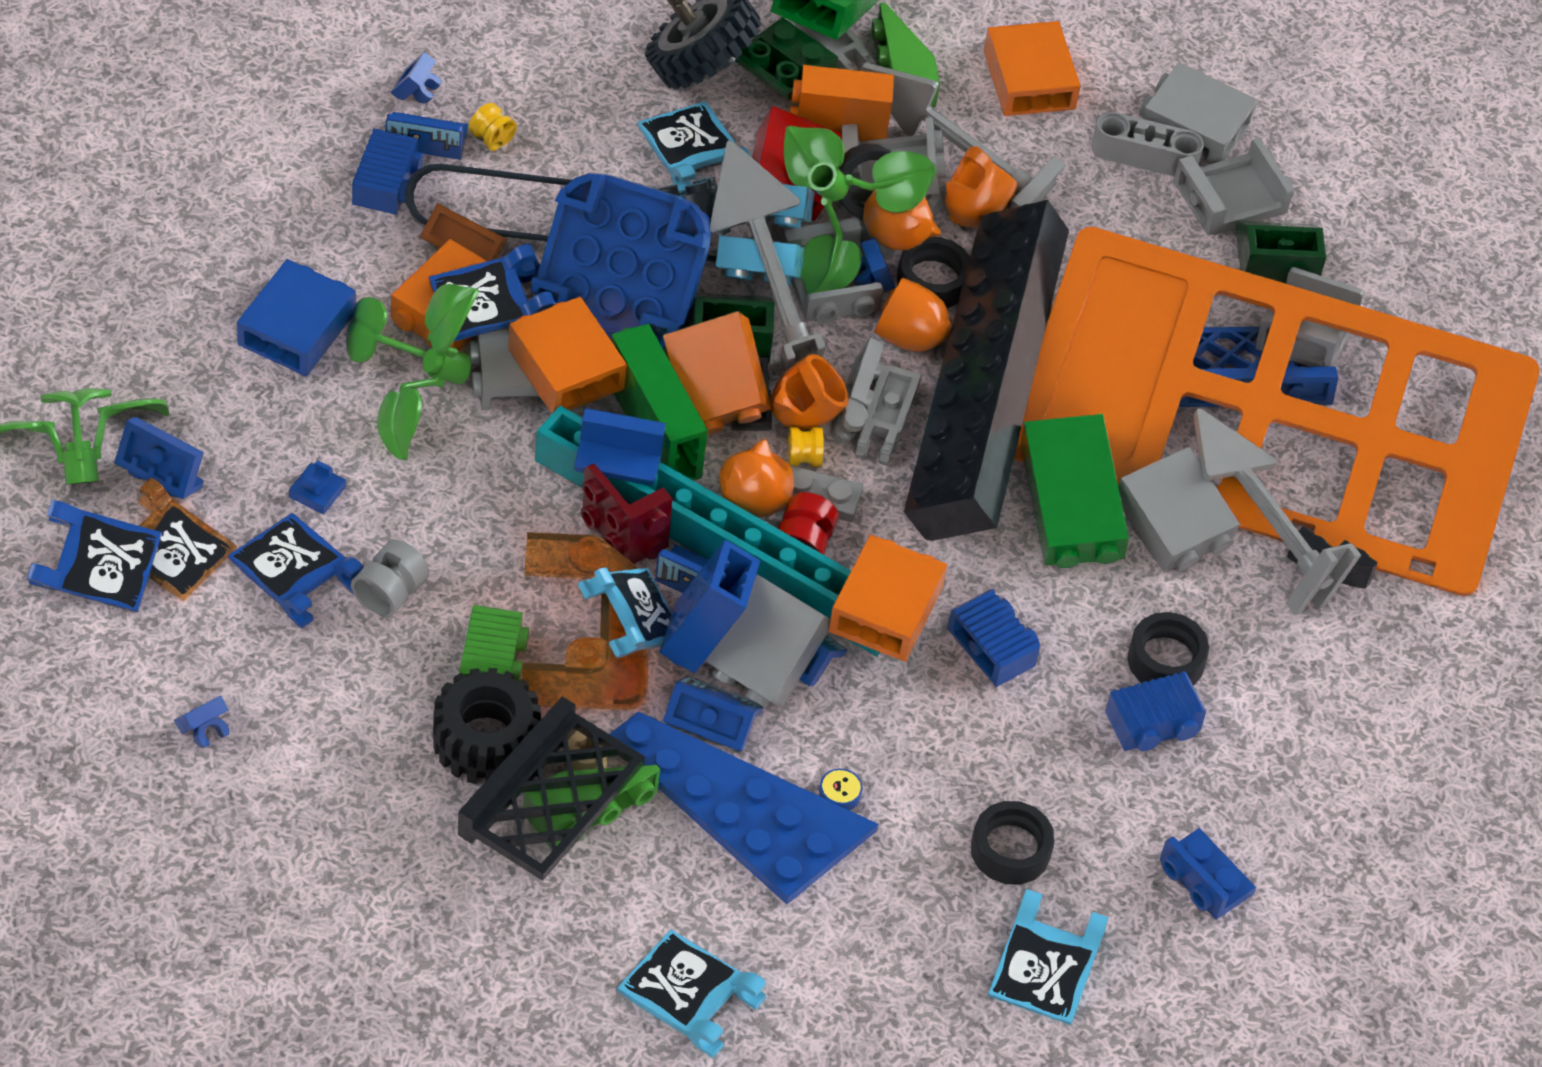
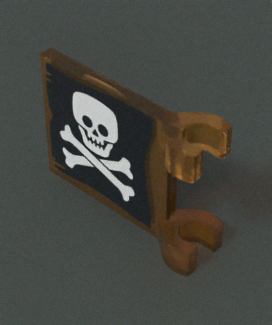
[138,478,237,601]

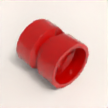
[777,492,839,555]

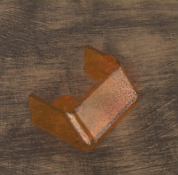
[522,532,648,710]

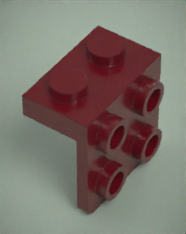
[581,463,673,567]

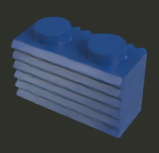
[352,128,424,215]
[947,589,1040,687]
[1105,671,1206,751]

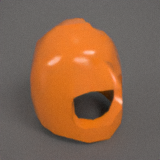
[944,146,1018,228]
[863,190,941,251]
[874,278,952,353]
[770,354,849,431]
[719,439,794,518]

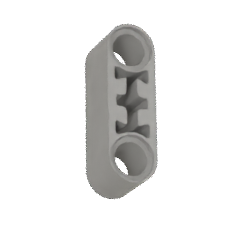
[1091,112,1204,177]

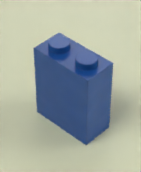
[237,259,356,377]
[659,539,760,674]

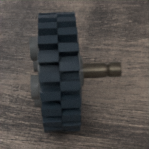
[645,0,761,89]

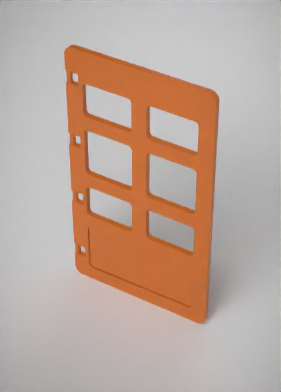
[1014,227,1540,596]

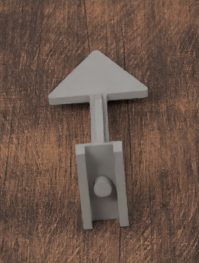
[860,63,1066,209]
[710,140,826,372]
[1193,408,1361,615]

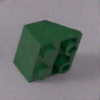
[735,17,838,101]
[1236,221,1327,284]
[692,292,775,363]

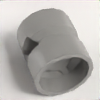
[351,539,429,618]

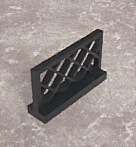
[458,696,645,881]

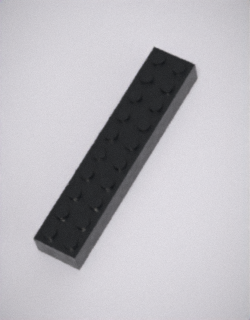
[903,199,1069,541]

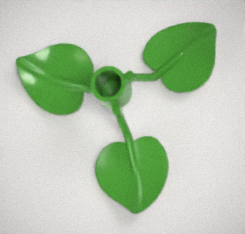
[784,126,936,295]
[346,284,480,460]
[0,388,169,485]

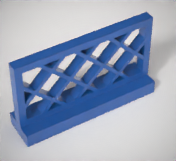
[1179,326,1339,407]

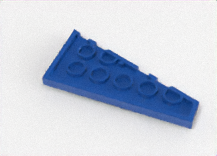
[610,711,879,905]

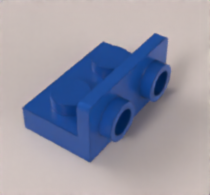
[114,416,204,499]
[1160,828,1256,920]

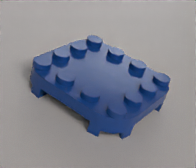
[531,173,711,348]

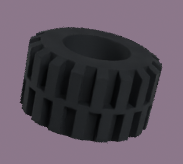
[433,668,541,784]

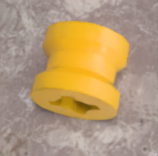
[469,102,517,151]
[787,427,824,468]

